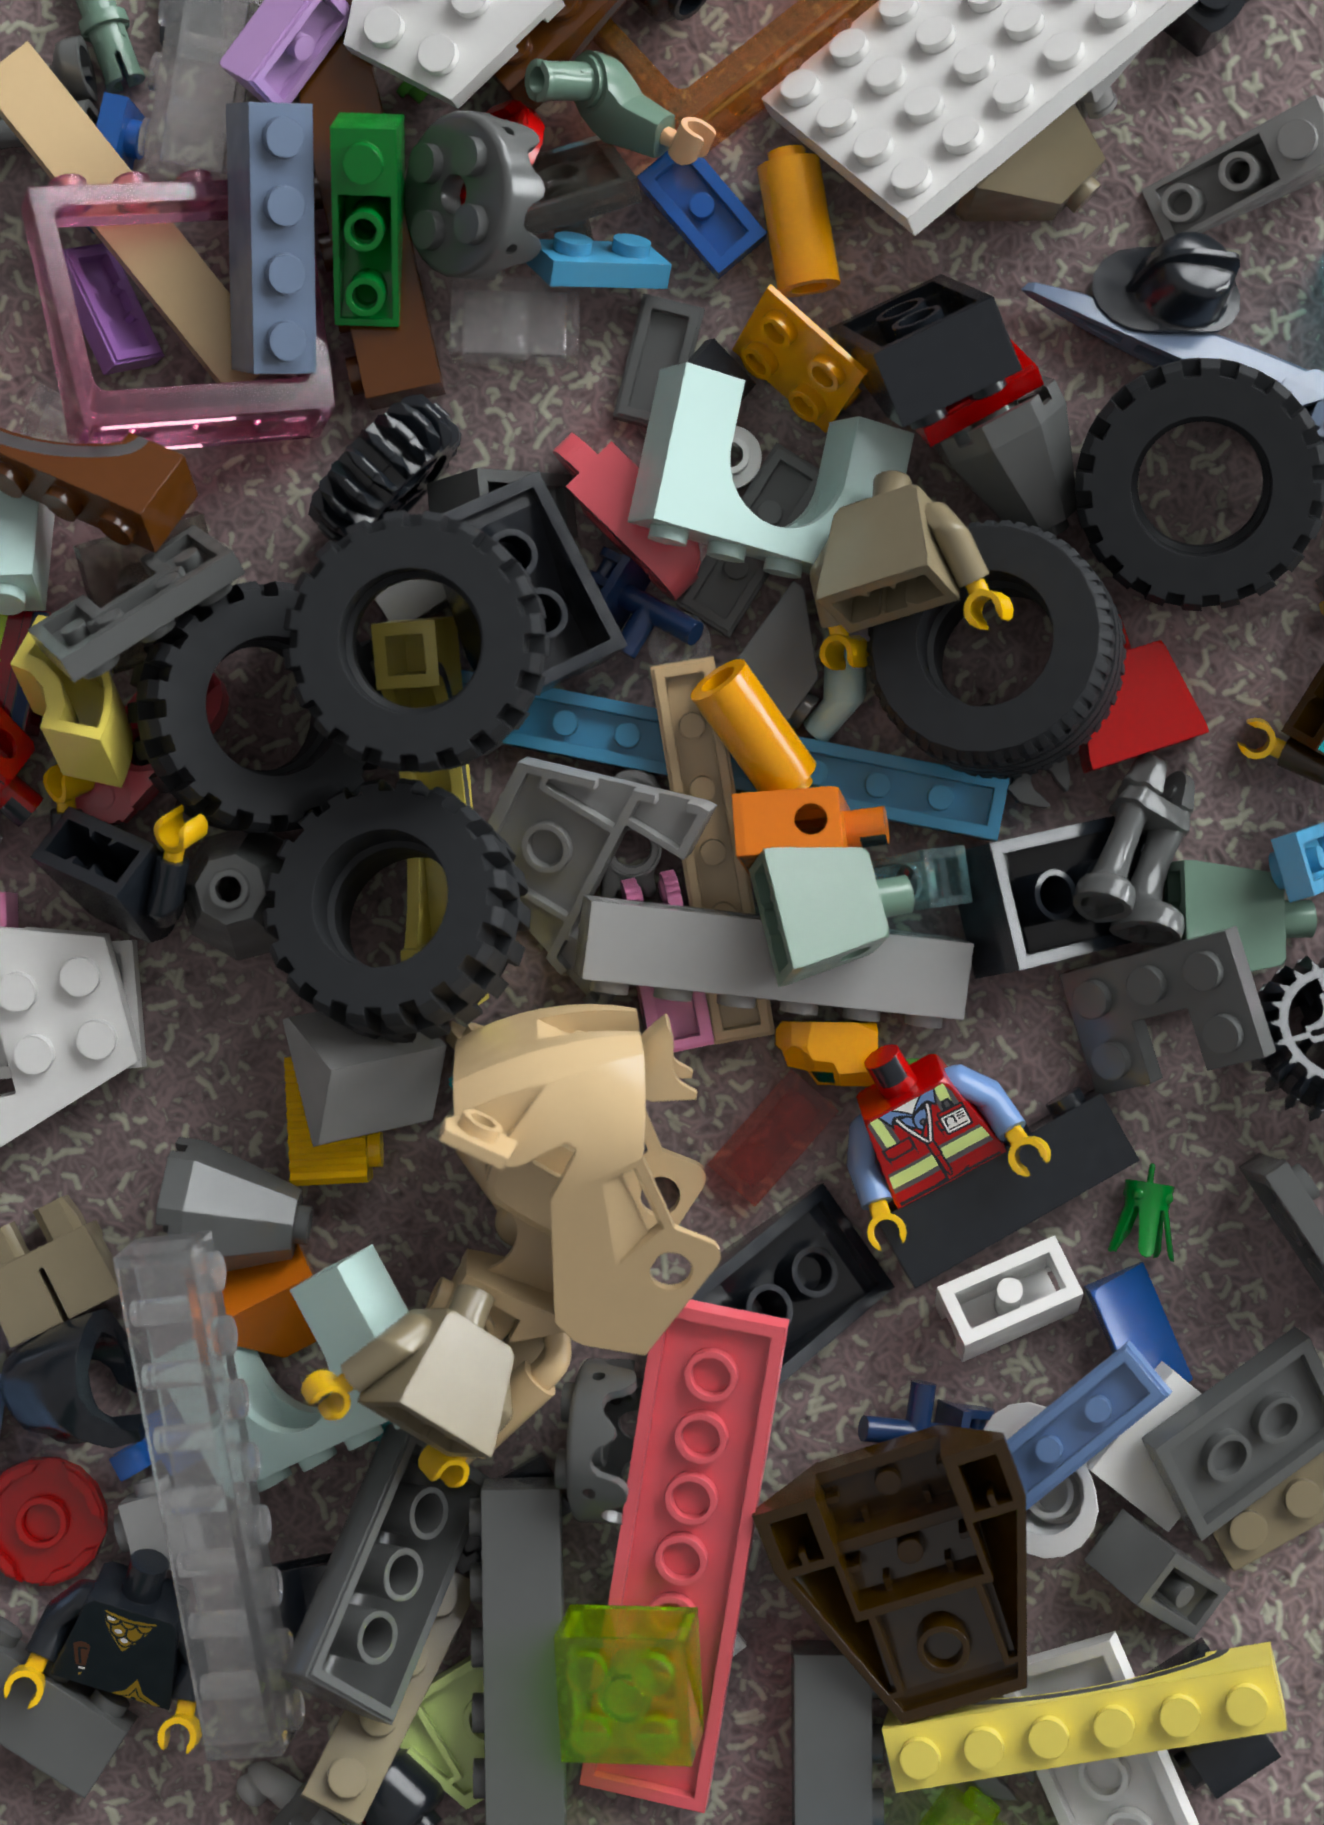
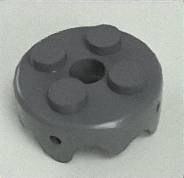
[404,111,545,280]
[555,1358,643,1525]

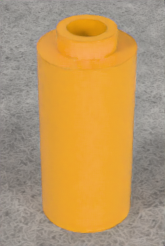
[757,145,841,298]
[690,659,817,792]

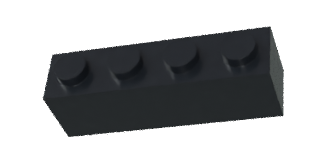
[878,1087,1140,1288]

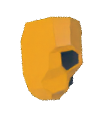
[774,1021,878,1086]

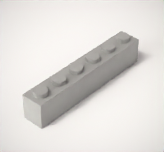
[574,895,974,1029]

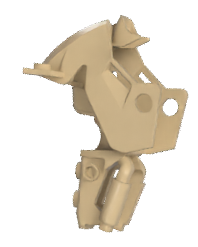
[426,1004,721,1466]

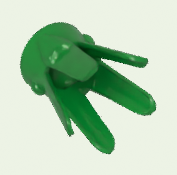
[1108,1163,1175,1262]

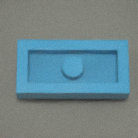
[526,232,672,289]
[1269,822,1324,903]

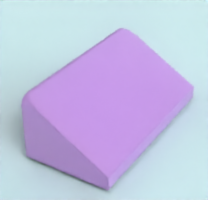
[220,0,351,103]

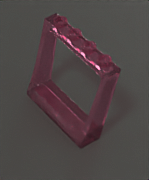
[21,169,336,450]

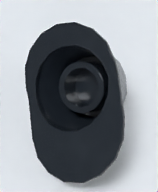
[1092,232,1241,334]

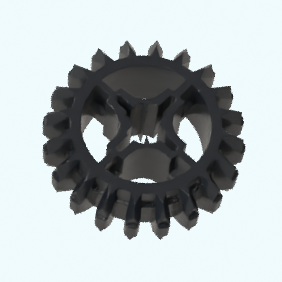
[308,394,462,543]
[1251,955,1324,1122]

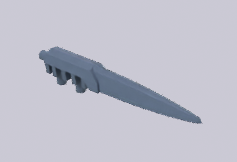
[1022,282,1324,443]

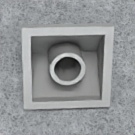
[283,1011,446,1147]

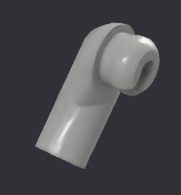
[236,1761,303,1810]

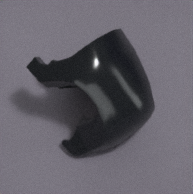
[1,1308,166,1449]

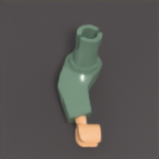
[525,50,716,165]

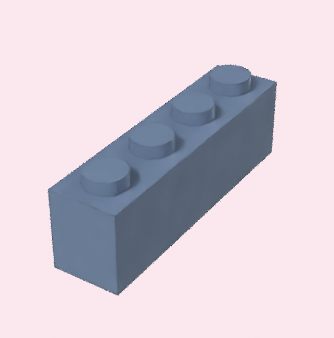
[226,102,317,374]

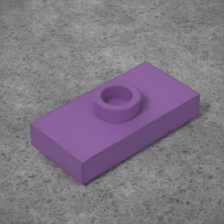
[50,243,164,375]

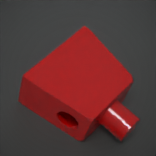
[1079,614,1209,774]

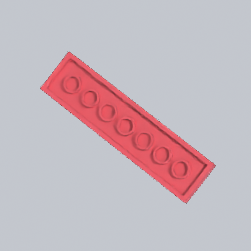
[579,1300,790,1813]

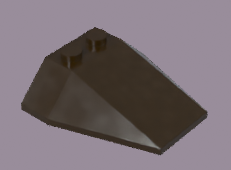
[752,1424,1027,1725]

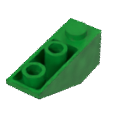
[330,112,405,327]

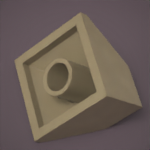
[955,104,1106,222]

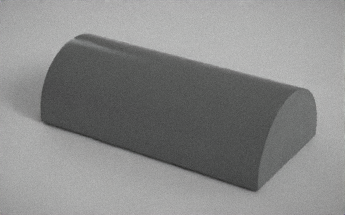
[280,1424,489,1725]

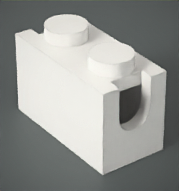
[935,1235,1084,1362]

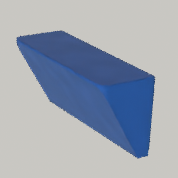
[1084,1262,1193,1383]

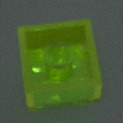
[554,1604,704,1767]

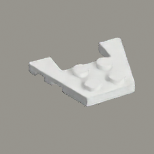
[343,0,566,109]
[0,926,142,1147]

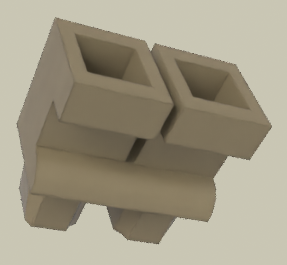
[0,1195,133,1348]

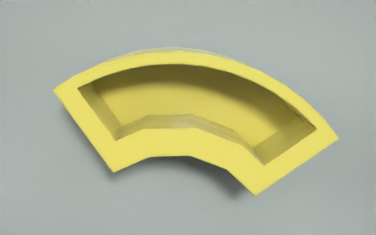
[10,614,133,788]

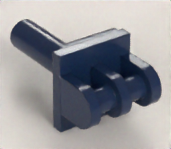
[590,546,704,660]
[858,1380,995,1443]

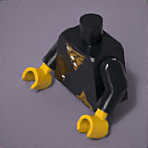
[31,764,208,943]
[3,1549,214,1754]

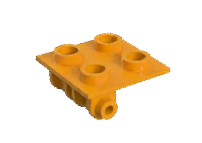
[732,284,868,433]

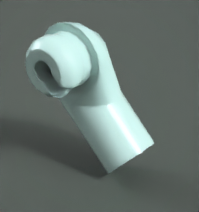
[803,649,866,742]

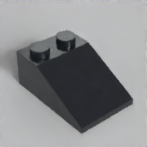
[828,274,1022,429]
[443,471,628,696]
[946,816,1163,979]
[684,1183,895,1387]

